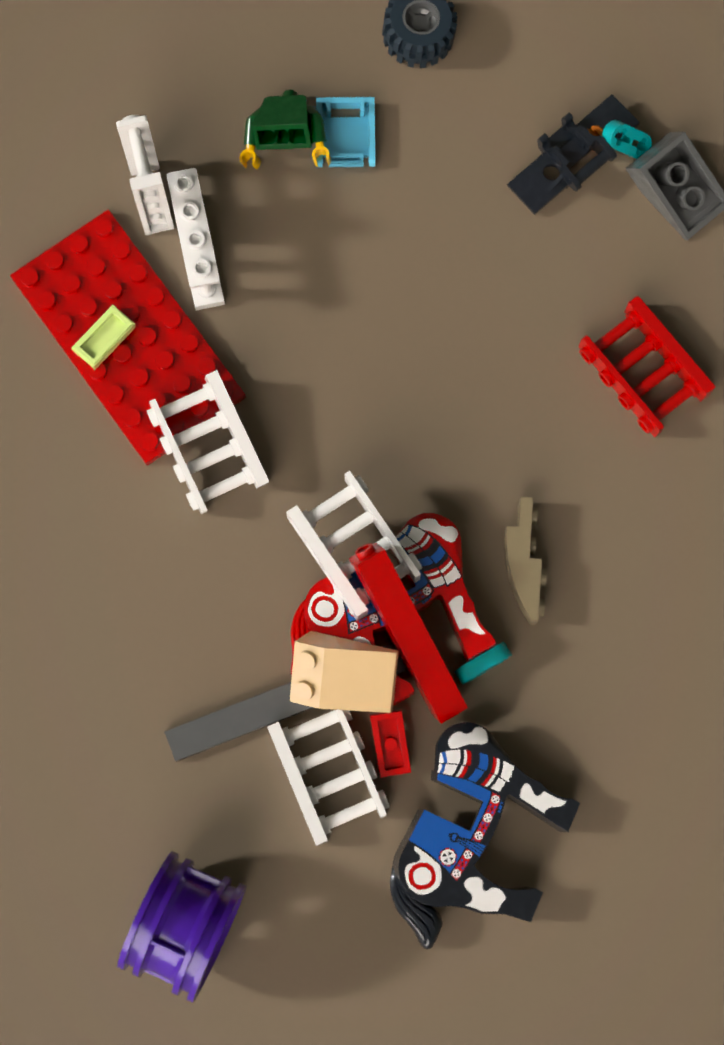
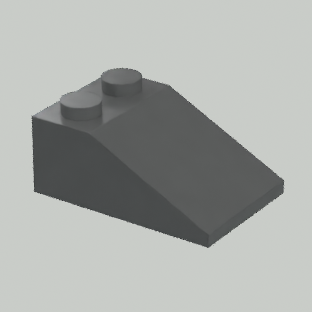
[625,132,724,240]

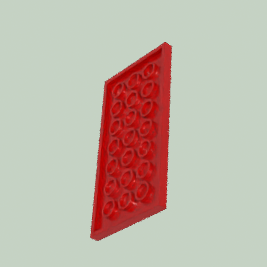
[10,209,246,466]

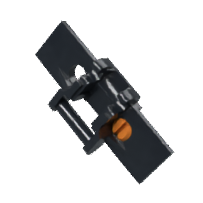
[507,94,640,215]

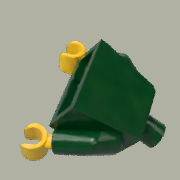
[239,90,331,169]

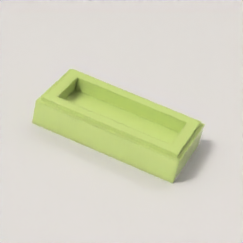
[72,305,136,370]

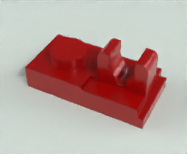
[370,710,411,778]

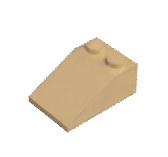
[290,631,399,713]

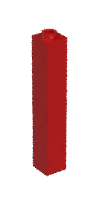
[349,543,468,724]

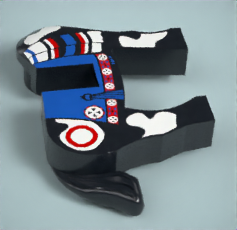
[390,722,580,950]

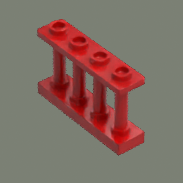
[579,295,716,437]

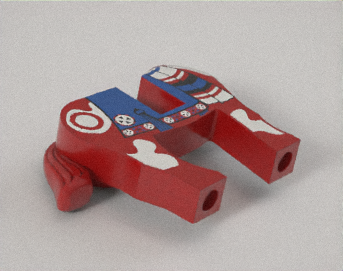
[290,513,496,707]

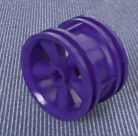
[117,851,247,1003]

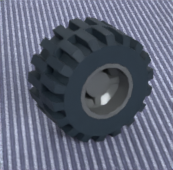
[382,0,457,68]

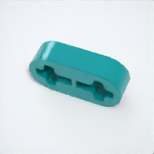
[602,120,652,159]
[454,642,512,685]

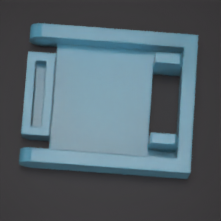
[316,97,375,167]

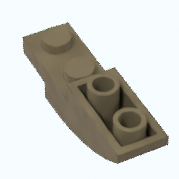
[504,497,547,625]

